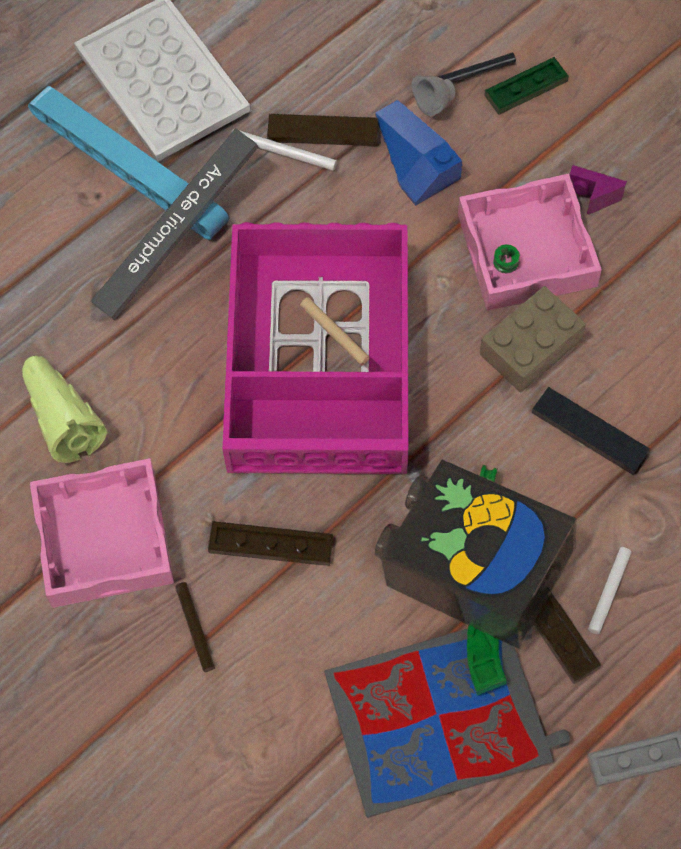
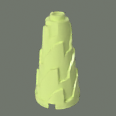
[22,356,107,463]

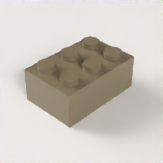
[480,286,586,393]

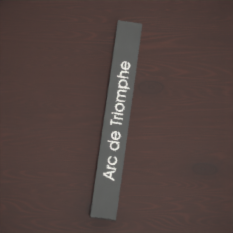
[91,128,259,320]

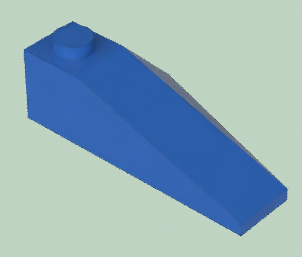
[375,100,462,206]

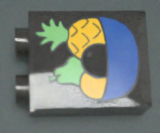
[375,459,577,649]

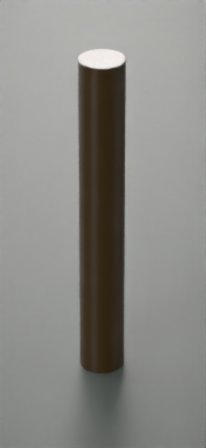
[175,582,215,672]

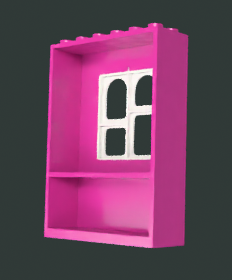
[222,222,408,474]

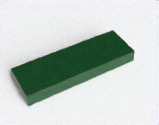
[485,57,569,115]

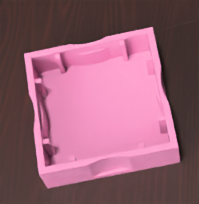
[458,174,602,311]
[30,459,174,608]

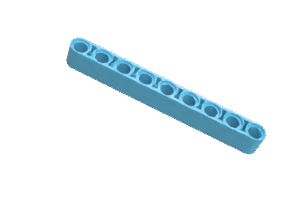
[28,86,230,240]

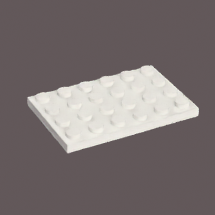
[74,0,251,162]

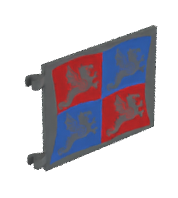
[324,619,570,818]

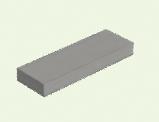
[587,730,681,787]

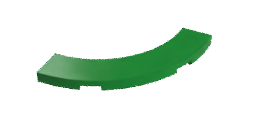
[467,548,555,696]

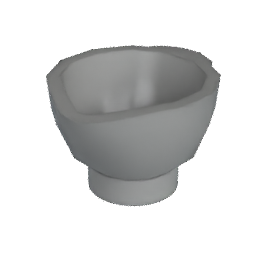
[412,75,455,116]

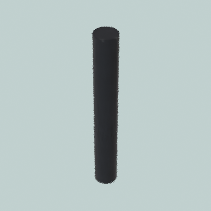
[437,53,516,83]

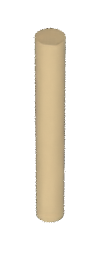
[300,297,370,366]

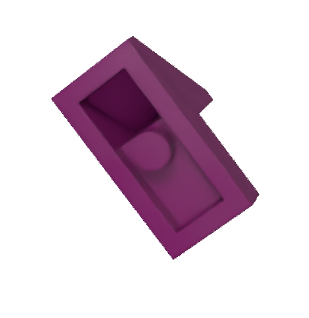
[569,165,627,214]

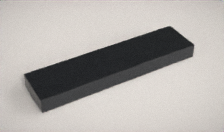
[532,387,650,475]

